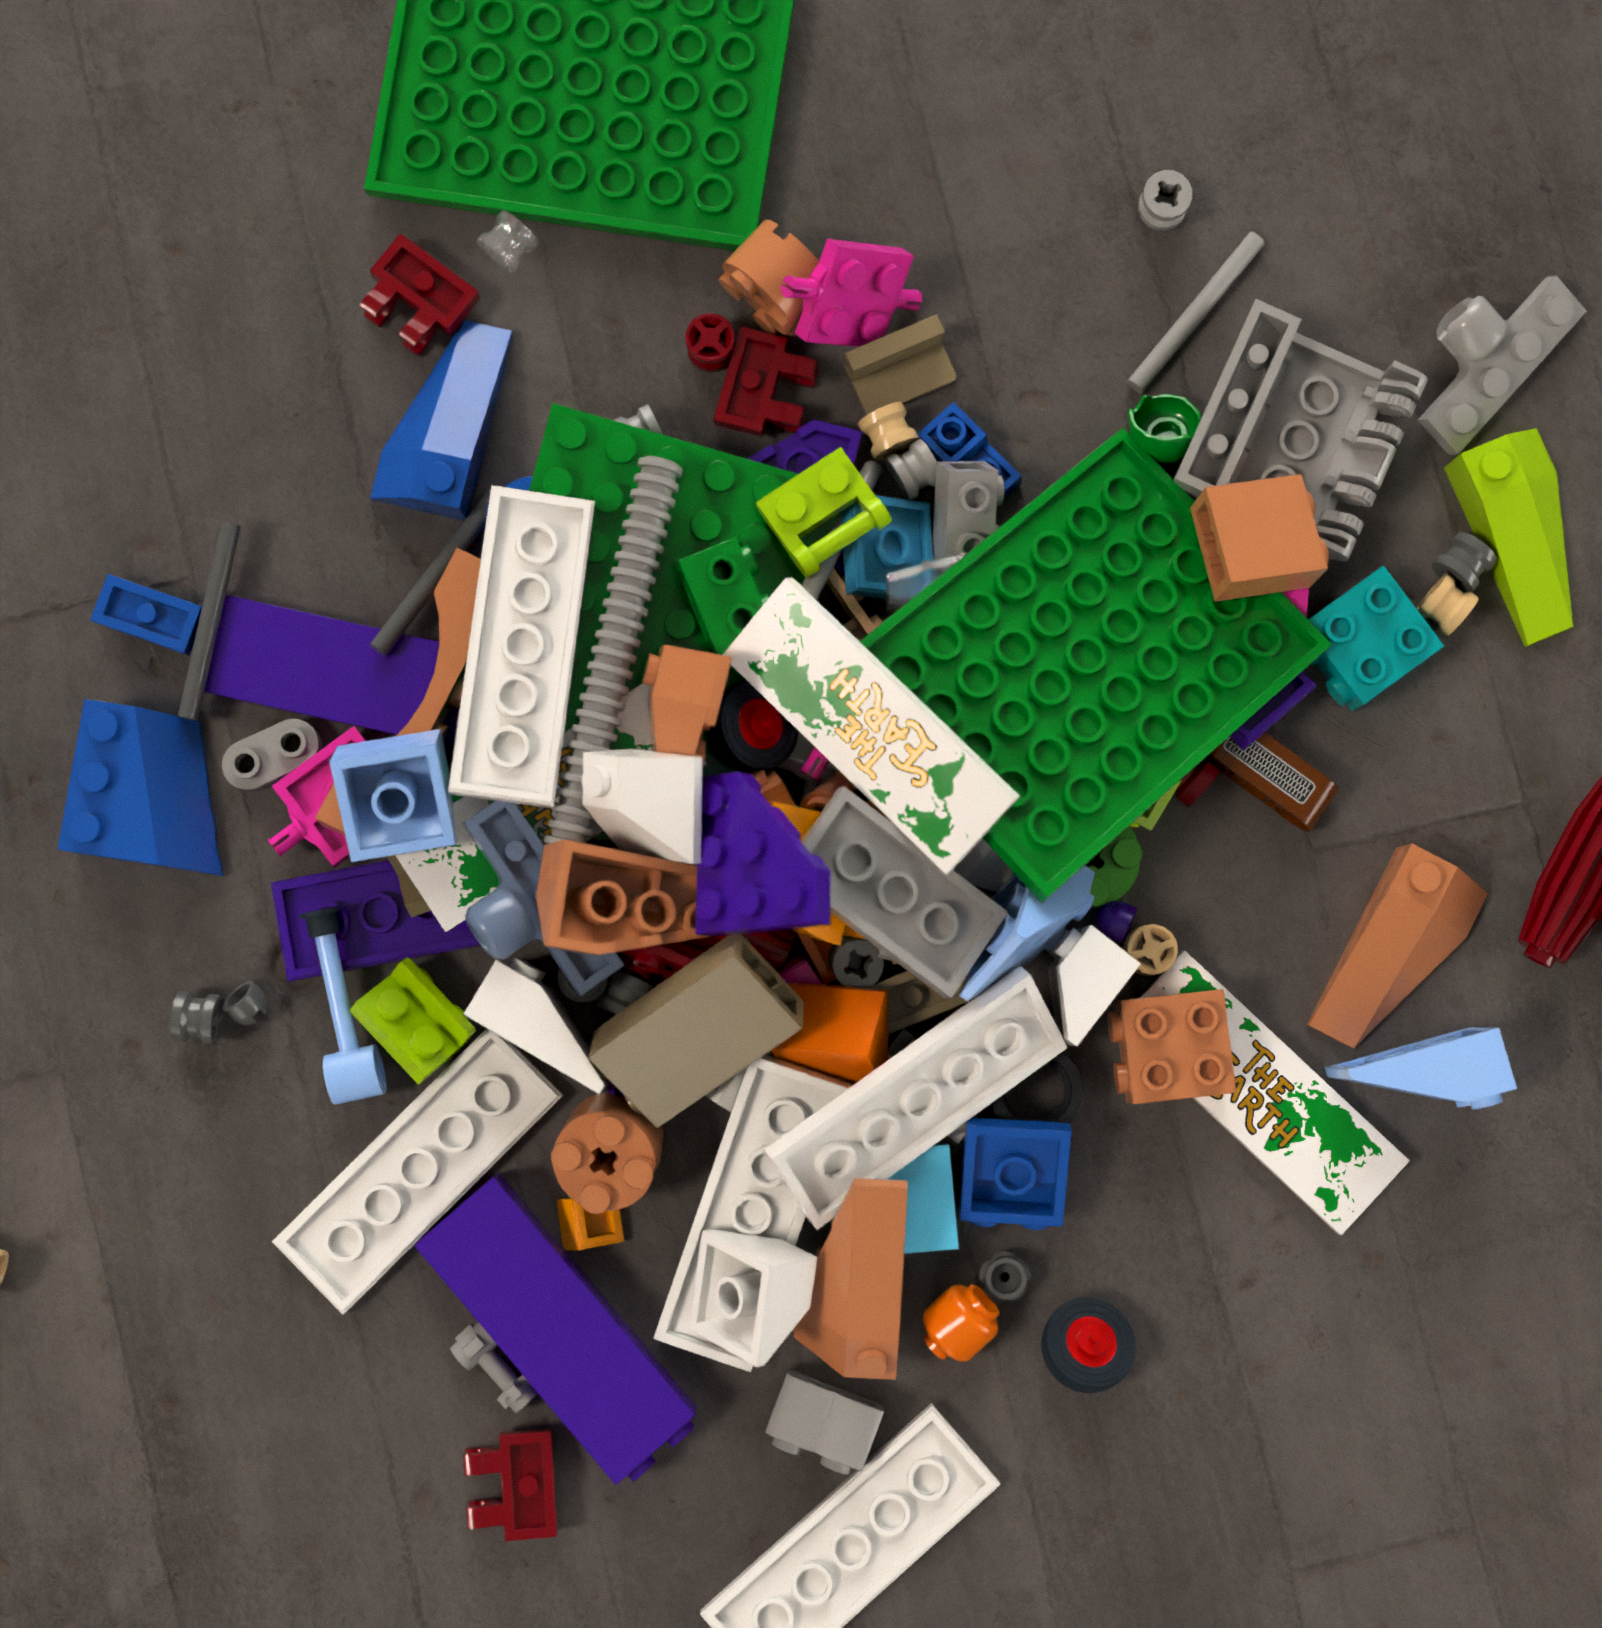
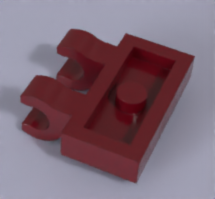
[359,233,480,357]
[713,326,819,437]
[463,1428,558,1541]

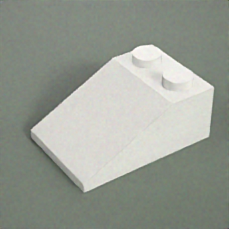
[464,957,611,1094]

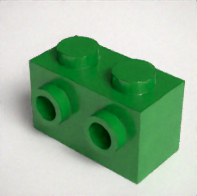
[674,537,770,655]

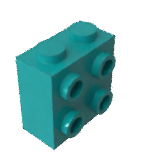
[1309,565,1444,711]

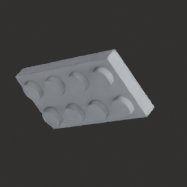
[801,786,1008,999]

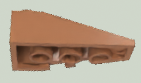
[642,645,732,862]
[536,839,710,955]
[1307,843,1488,1049]
[793,1178,908,1380]

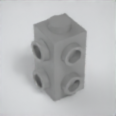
[933,461,1004,572]

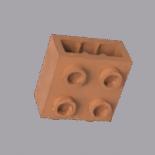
[1190,474,1328,602]
[1107,989,1236,1104]

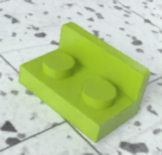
[349,957,476,1085]

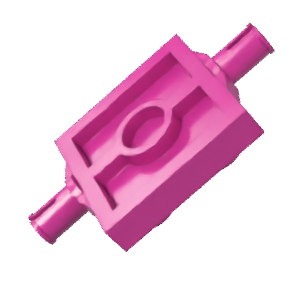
[781,239,922,347]
[268,726,365,868]

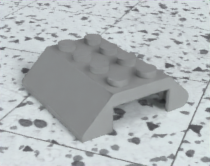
[1173,299,1428,562]

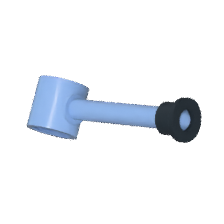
[299,906,387,1105]

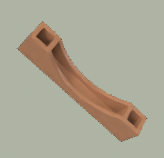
[315,548,481,837]

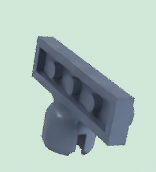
[462,800,624,995]

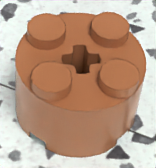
[718,220,819,336]
[551,1092,664,1214]

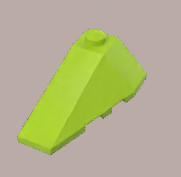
[1444,428,1573,647]

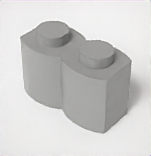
[765,1368,884,1475]

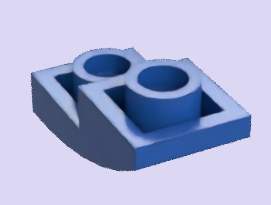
[918,402,1022,499]

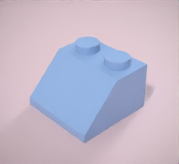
[329,729,457,862]

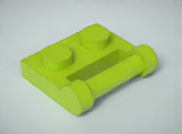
[756,447,892,578]

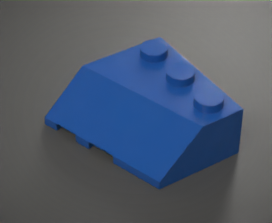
[57,699,224,876]

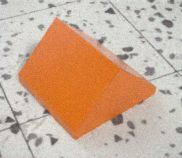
[771,982,888,1086]

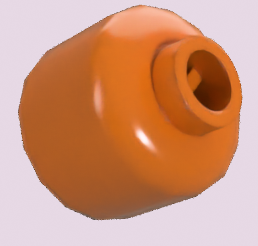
[923,1284,999,1362]

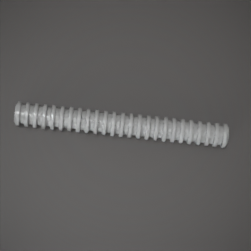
[544,456,683,844]

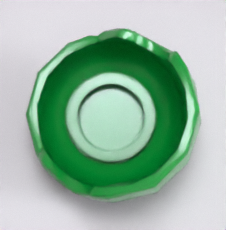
[1127,393,1202,464]

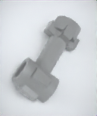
[450,1322,538,1413]

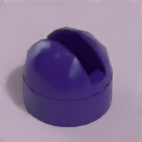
[1096,900,1138,944]

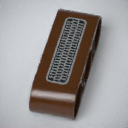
[1204,732,1339,832]

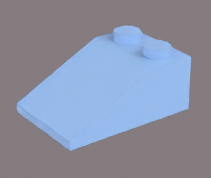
[959,866,1095,1001]
[1324,1027,1517,1109]

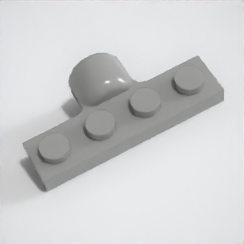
[1418,275,1587,455]

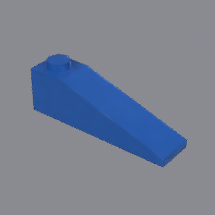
[370,320,513,521]

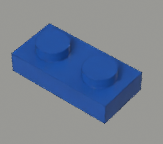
[90,574,202,656]

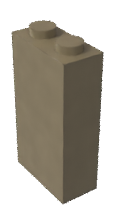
[588,934,804,1128]

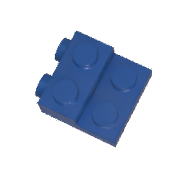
[958,1118,1072,1230]

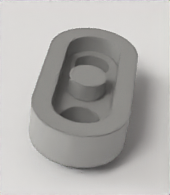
[222,719,322,791]

